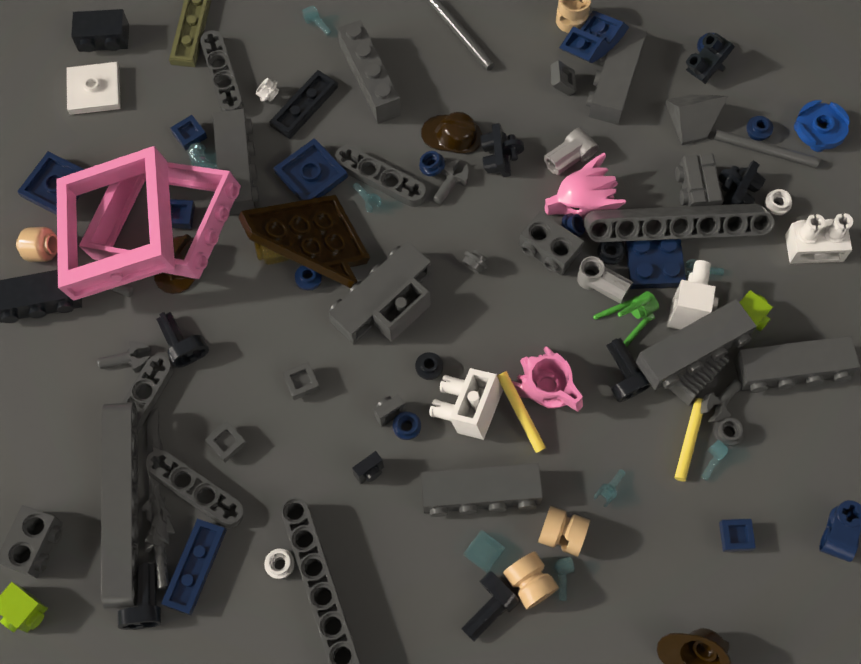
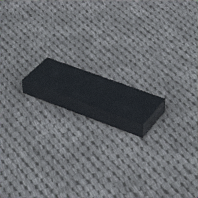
[269,70,338,139]

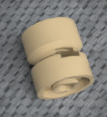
[556,0,591,33]
[538,505,590,557]
[503,551,559,610]

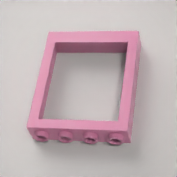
[57,146,175,301]
[79,162,241,279]

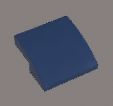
[559,10,629,63]

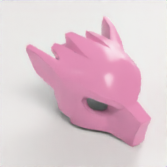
[544,153,626,220]
[512,346,583,412]

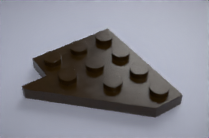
[238,195,370,288]

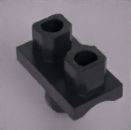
[686,33,735,84]
[480,123,524,177]
[719,160,766,205]

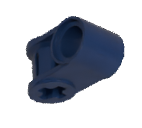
[819,500,861,562]

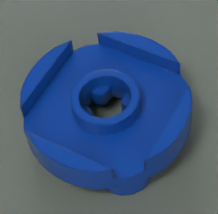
[794,100,850,152]

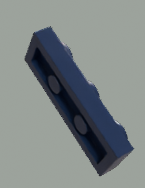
[161,518,227,616]

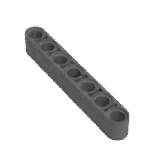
[583,204,775,242]
[101,402,139,609]
[281,497,361,664]

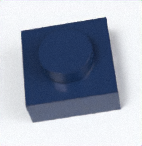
[170,115,208,151]
[170,199,195,229]
[719,519,756,552]

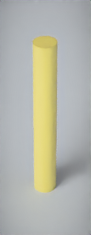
[497,371,546,453]
[674,398,703,482]

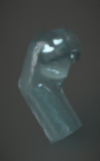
[188,142,217,169]

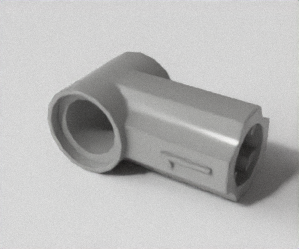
[544,127,599,175]
[577,256,633,304]

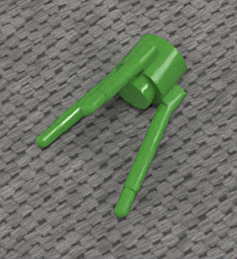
[593,291,659,347]

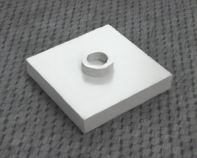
[67,62,121,115]

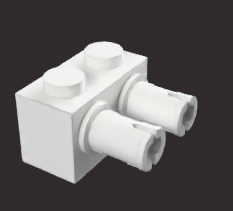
[785,213,853,264]
[667,260,719,330]
[430,368,503,440]

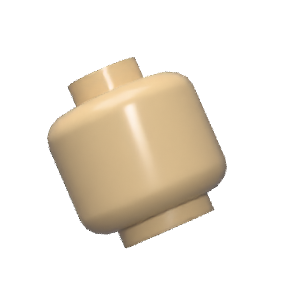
[16,227,58,262]

